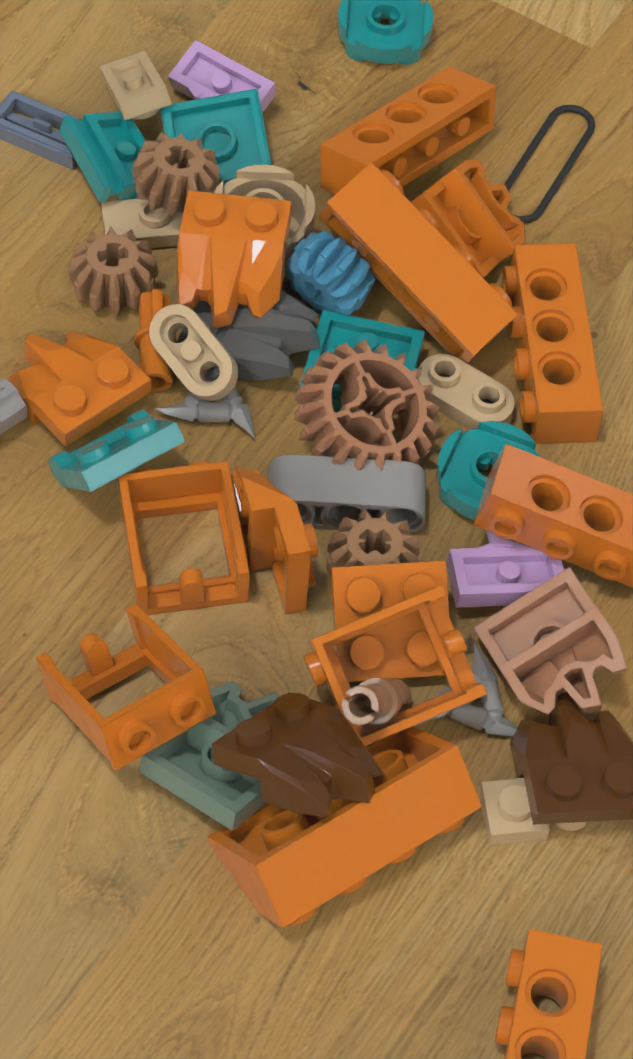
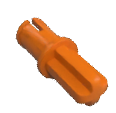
[134,289,176,392]

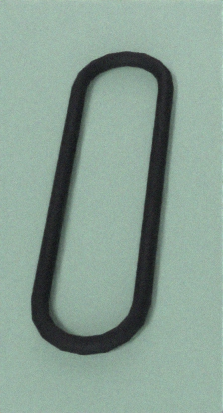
[504,105,595,223]

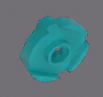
[337,0,434,65]
[436,421,540,520]

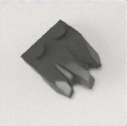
[176,289,320,381]

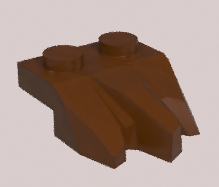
[510,691,633,825]
[212,692,384,818]

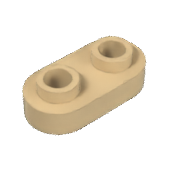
[149,304,238,401]
[418,354,515,430]

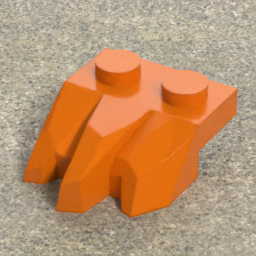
[411,159,526,278]
[176,190,293,329]
[8,331,151,447]
[231,466,318,615]

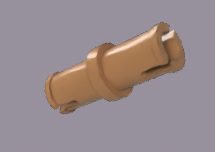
[341,677,411,725]

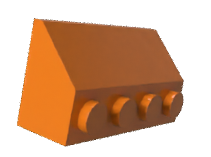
[207,726,482,928]

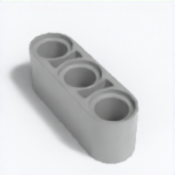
[268,454,426,533]

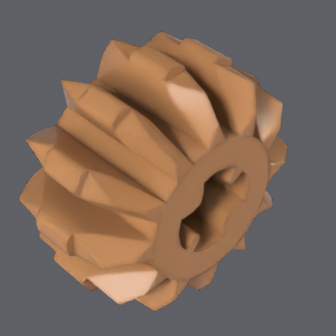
[132,131,220,218]
[69,226,158,316]
[326,508,421,576]

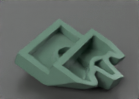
[139,681,279,831]

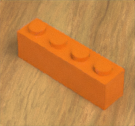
[319,162,518,364]

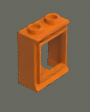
[118,461,249,615]
[303,585,487,746]
[36,604,216,771]

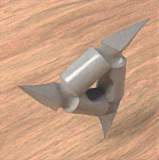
[153,366,255,438]
[417,642,517,736]

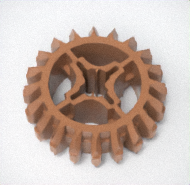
[294,340,440,471]

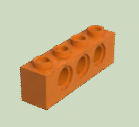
[320,66,496,194]
[502,243,603,444]
[473,444,633,588]
[494,929,603,1059]

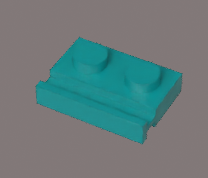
[59,111,145,202]

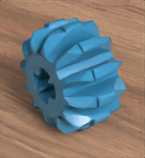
[285,231,375,315]

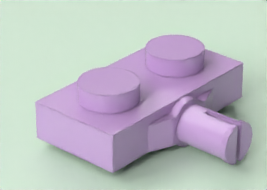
[168,40,277,113]
[446,530,564,608]

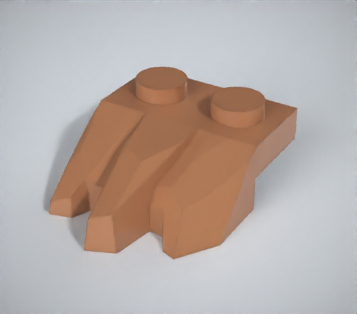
[473,567,627,714]

